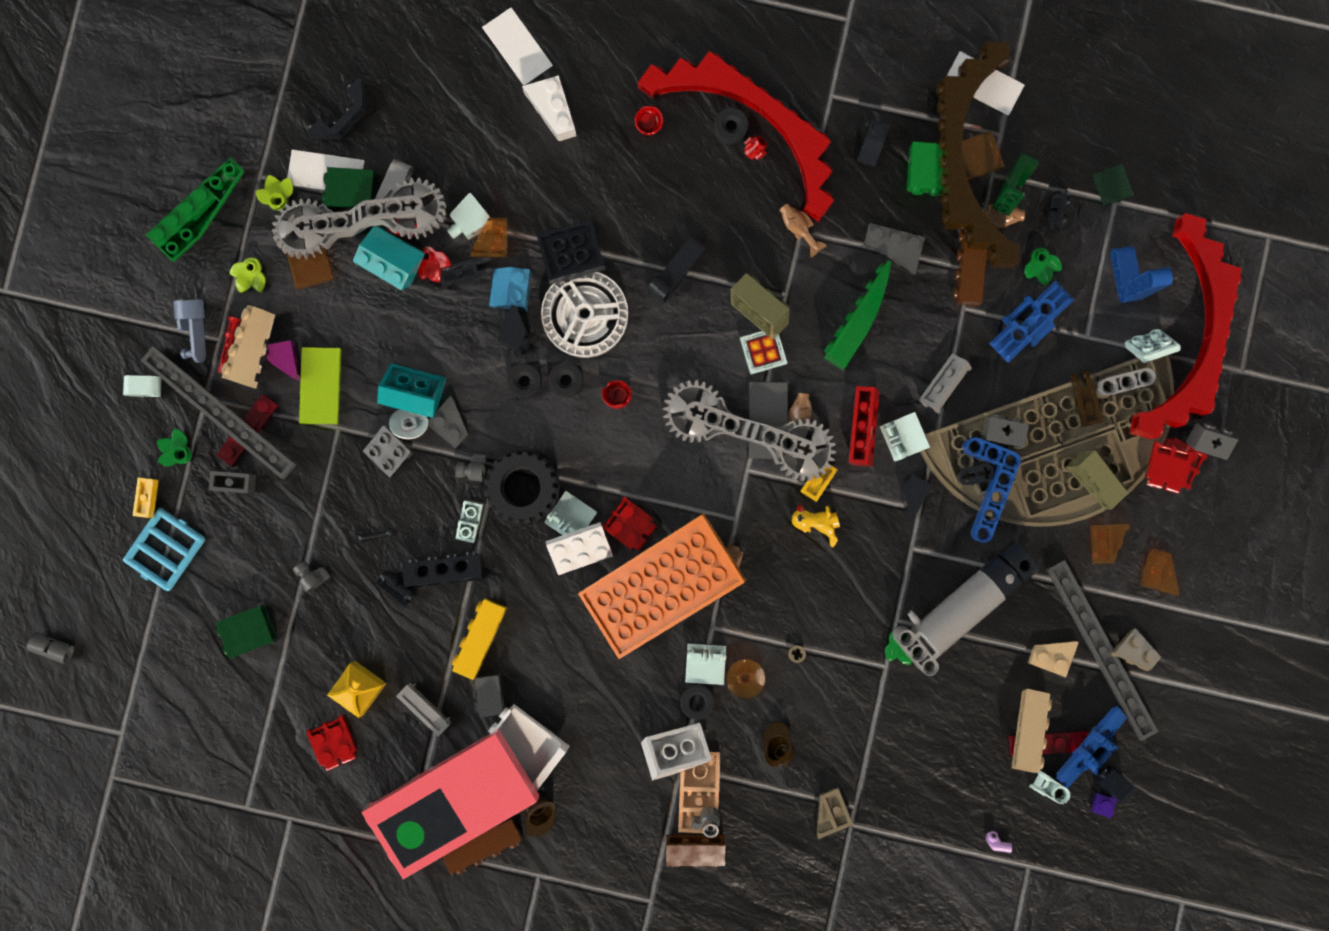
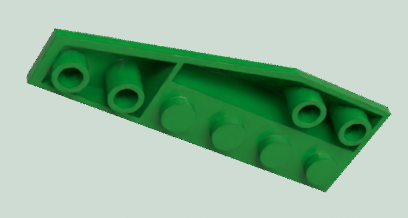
[146,157,245,263]
[824,260,891,370]

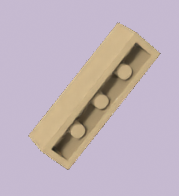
[1011,689,1052,773]

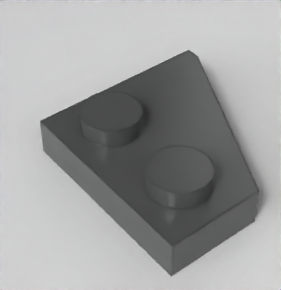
[428,396,469,449]

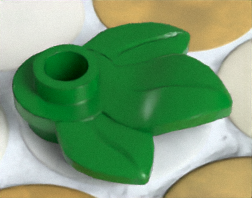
[1024,248,1062,285]
[157,429,192,467]
[885,631,919,665]

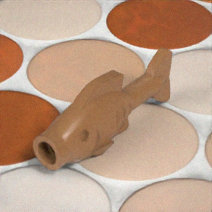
[779,203,826,257]
[983,204,1025,228]
[787,393,812,452]

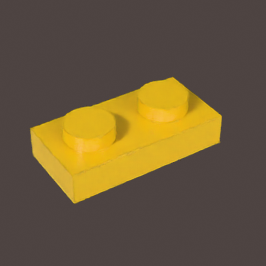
[800,464,838,502]
[133,478,158,518]

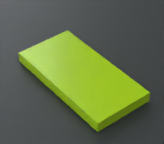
[299,347,341,425]

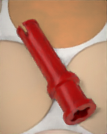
[217,316,242,373]

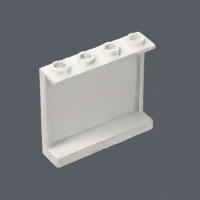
[488,704,569,790]

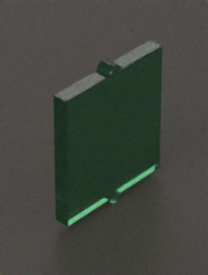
[1092,165,1134,206]

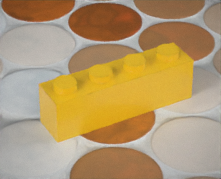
[451,598,507,680]

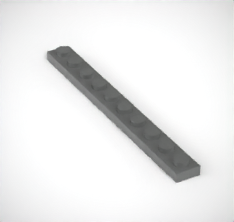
[140,346,296,479]
[1046,560,1158,741]

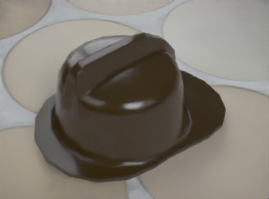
[763,722,795,767]
[525,797,556,837]

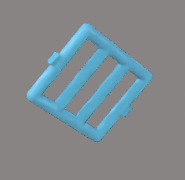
[123,508,205,591]

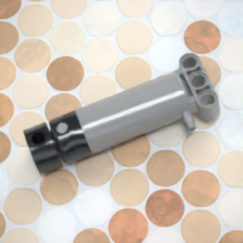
[893,542,1039,676]

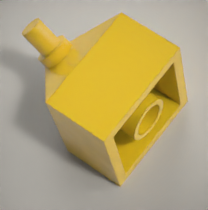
[327,661,386,718]

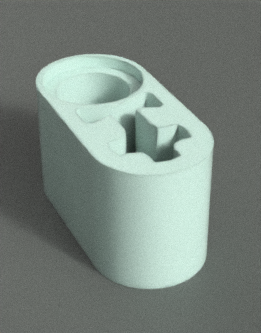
[123,375,161,397]

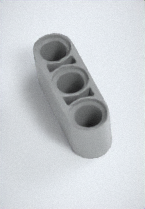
[375,159,413,212]
[1095,368,1156,396]

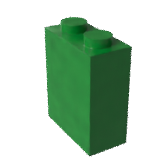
[906,142,943,196]

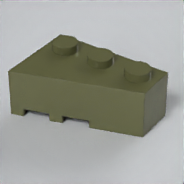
[1066,450,1128,510]

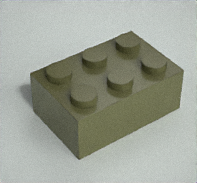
[730,273,790,340]

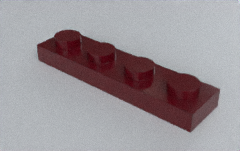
[216,394,279,467]
[1008,731,1088,756]

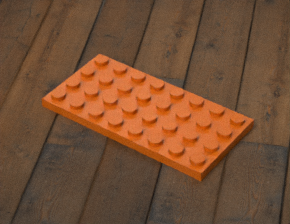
[578,514,746,659]

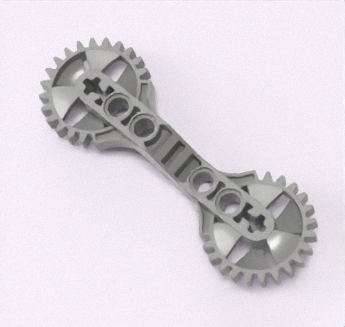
[272,178,446,259]
[662,380,836,481]

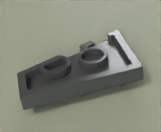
[864,223,925,275]

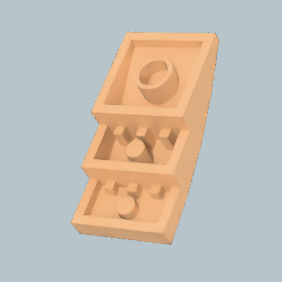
[678,752,720,834]

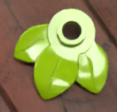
[256,175,293,211]
[230,257,266,293]

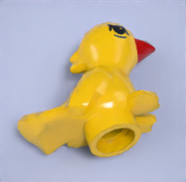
[791,504,840,547]

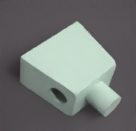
[447,193,495,239]

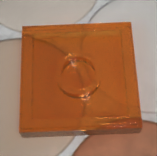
[962,131,1004,180]
[286,247,334,290]

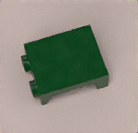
[992,153,1039,216]
[322,167,377,209]
[215,605,278,659]

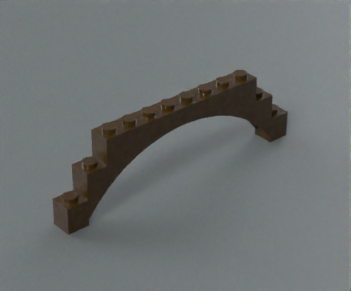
[936,41,1020,268]

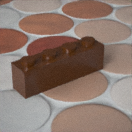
[953,230,987,307]
[442,816,523,875]

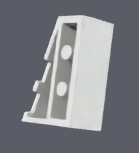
[522,75,576,141]

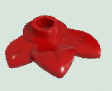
[418,247,451,283]

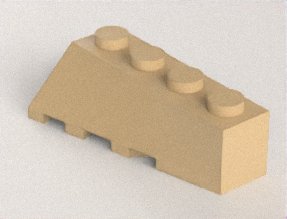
[222,305,275,389]

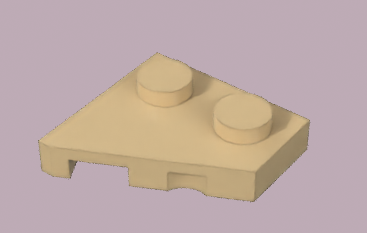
[1028,641,1079,677]

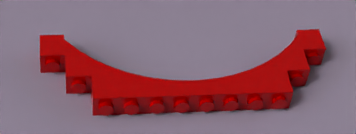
[638,51,834,222]
[1129,213,1242,440]

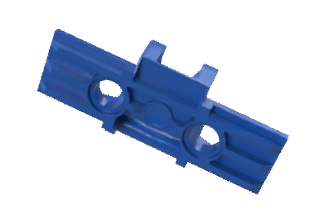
[989,281,1074,362]
[1056,706,1127,789]

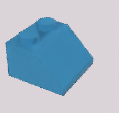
[489,267,532,311]

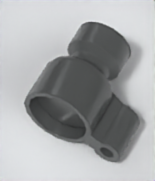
[455,453,487,482]
[293,561,331,593]
[691,806,720,838]

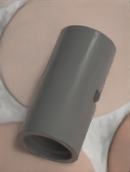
[27,632,74,664]

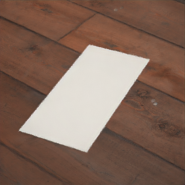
[482,8,553,85]
[947,51,1024,116]
[287,150,364,190]

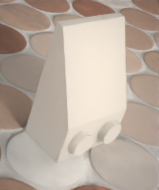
[641,723,712,780]

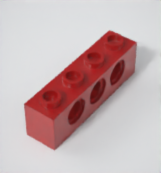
[849,386,880,467]

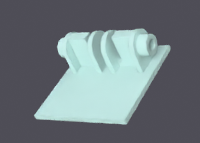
[880,412,930,461]
[544,491,597,535]
[685,644,726,685]

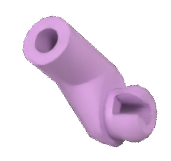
[986,831,1012,853]

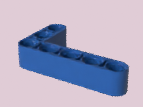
[1111,246,1173,303]
[962,437,1021,542]

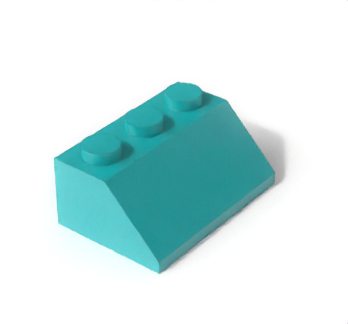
[353,226,425,290]
[377,363,446,418]

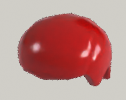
[634,106,664,135]
[602,380,632,409]

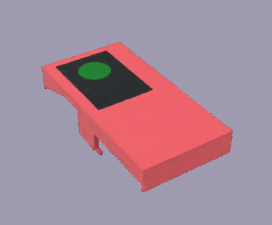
[362,729,540,879]

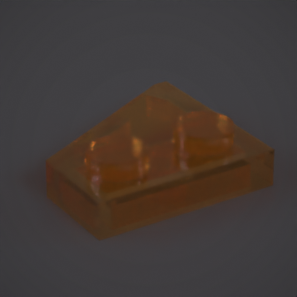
[470,218,507,257]
[1090,524,1130,564]
[1140,549,1179,596]

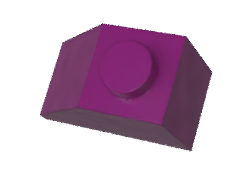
[266,340,301,381]

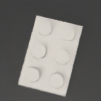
[545,522,613,575]

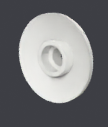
[389,409,428,439]

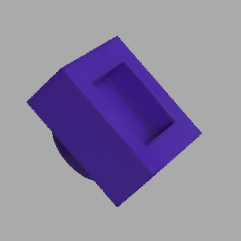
[1091,792,1117,818]

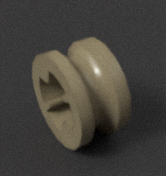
[788,645,806,663]

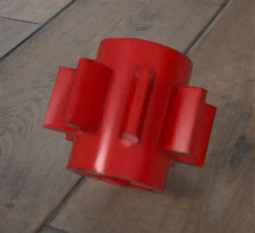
[744,135,767,160]

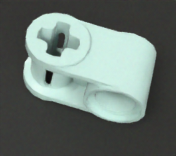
[1029,771,1070,804]

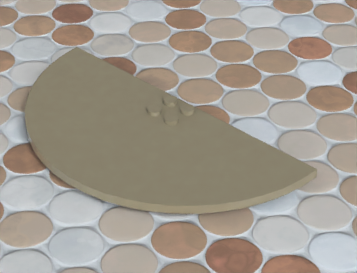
[920,355,1174,527]

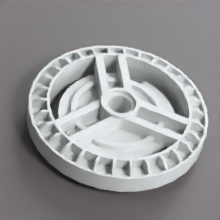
[541,272,628,358]

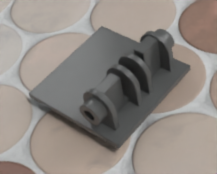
[363,425,413,477]

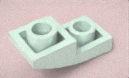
[455,499,484,543]

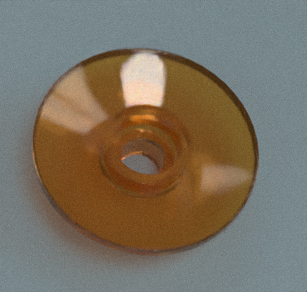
[726,659,765,698]

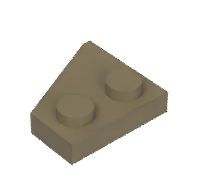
[1110,629,1161,671]
[816,787,853,839]

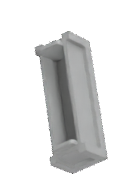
[919,354,972,414]
[396,683,452,737]

